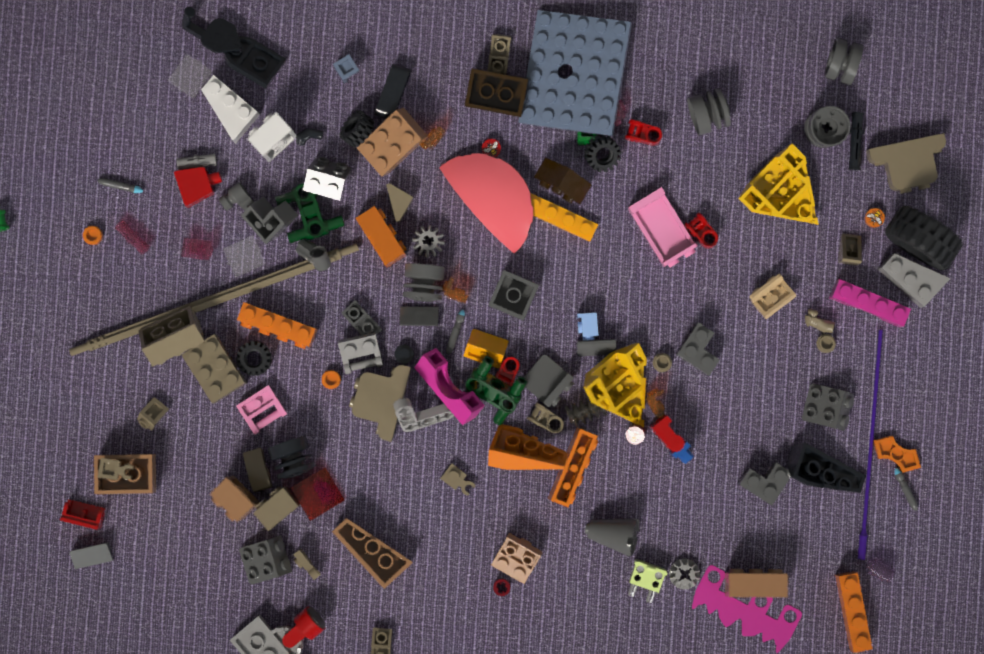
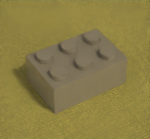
[139,306,205,367]
[182,334,247,404]

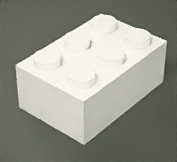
[248,113,296,162]

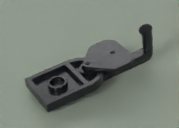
[181,7,286,89]

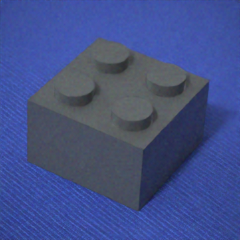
[488,270,539,321]

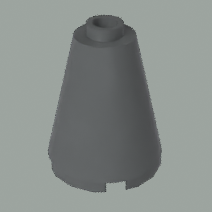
[585,518,640,557]

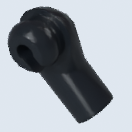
[295,128,324,146]

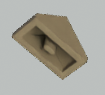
[386,183,414,223]
[838,233,862,265]

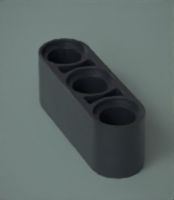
[375,63,411,119]

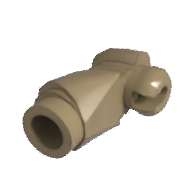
[805,309,835,333]

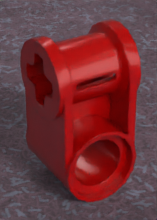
[624,120,662,146]
[684,212,718,249]
[495,356,520,387]

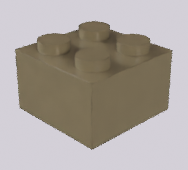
[253,486,301,531]

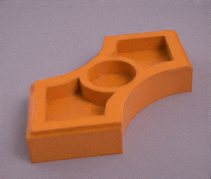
[873,435,921,473]

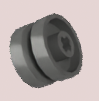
[824,37,864,85]

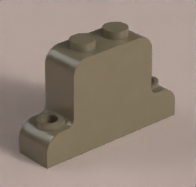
[866,133,946,194]
[349,365,411,442]

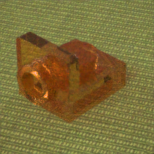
[419,126,446,151]
[443,277,468,304]
[645,388,665,419]

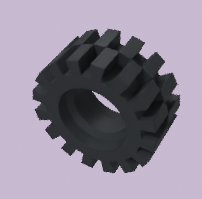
[340,110,374,147]
[584,135,621,172]
[236,341,272,376]

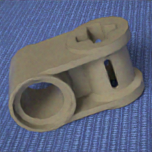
[526,402,564,433]

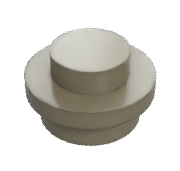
[816,334,836,353]
[653,353,672,372]

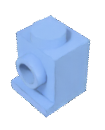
[577,313,598,341]

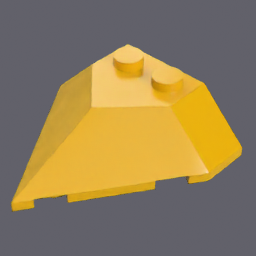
[738,143,819,225]
[584,343,647,427]

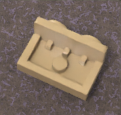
[750,274,796,319]

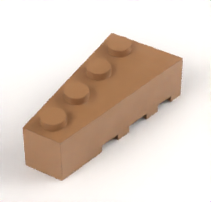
[332,518,413,589]

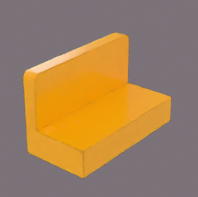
[463,329,509,368]

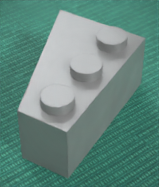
[878,253,950,308]

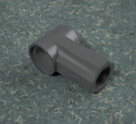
[296,239,331,271]

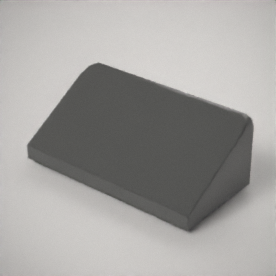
[400,307,439,326]
[577,339,616,357]
[69,542,113,569]

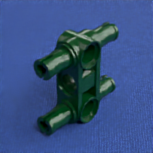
[275,184,345,243]
[464,356,528,425]

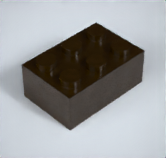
[464,67,529,117]

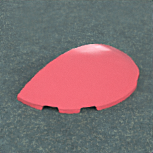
[439,153,534,254]

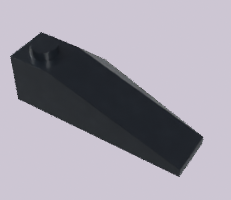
[786,442,866,493]

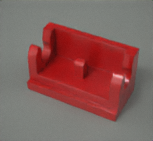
[60,499,106,530]

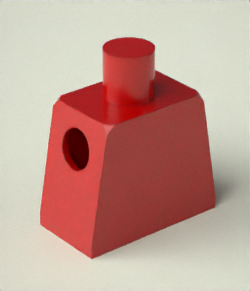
[174,167,222,208]

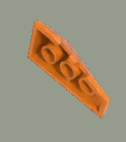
[488,424,569,470]

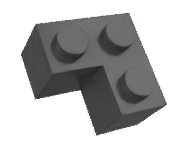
[241,197,298,244]
[676,322,720,376]
[737,462,790,505]

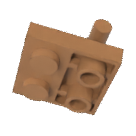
[491,533,543,584]

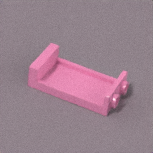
[628,187,697,268]

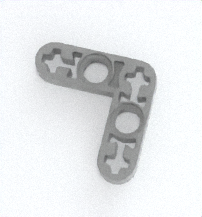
[393,398,454,432]

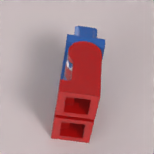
[649,415,694,464]

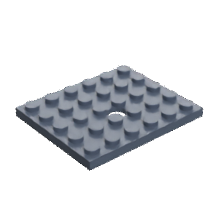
[519,10,632,137]

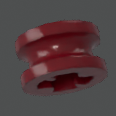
[493,578,510,596]

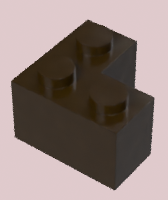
[534,157,592,204]

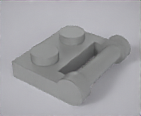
[338,332,383,374]

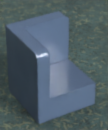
[333,54,360,84]

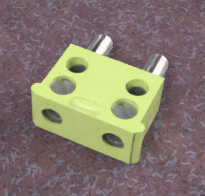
[628,559,668,603]

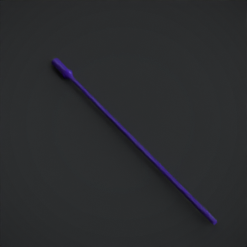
[858,330,883,560]

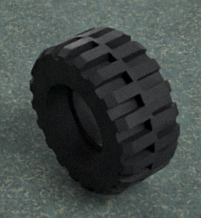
[885,205,963,271]

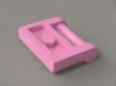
[236,385,287,435]

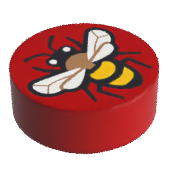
[482,139,501,158]

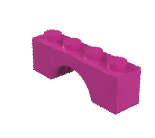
[829,279,911,327]
[414,348,485,425]

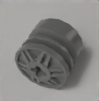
[687,88,731,136]
[804,106,850,148]
[402,263,445,302]

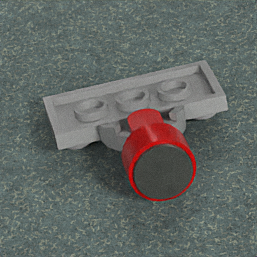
[230,607,326,654]

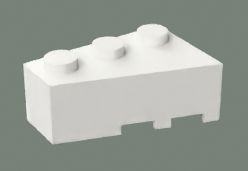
[201,75,260,144]

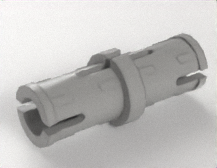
[176,153,217,170]

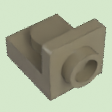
[137,397,169,431]

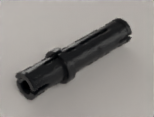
[848,112,864,171]

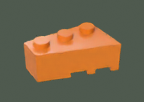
[355,206,407,268]

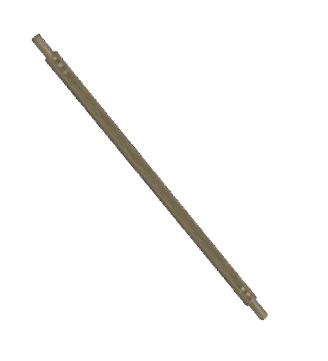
[69,243,359,356]

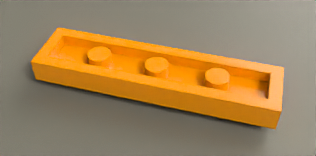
[530,193,598,242]

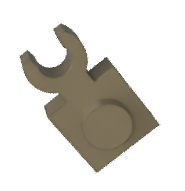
[98,458,134,480]
[440,463,476,496]
[293,549,321,580]

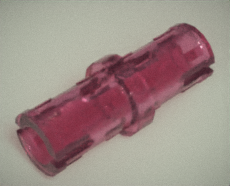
[115,220,150,255]

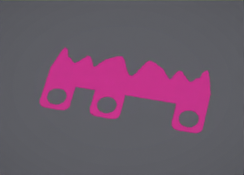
[692,565,802,653]

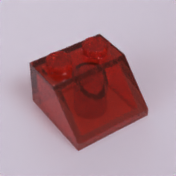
[291,467,345,521]

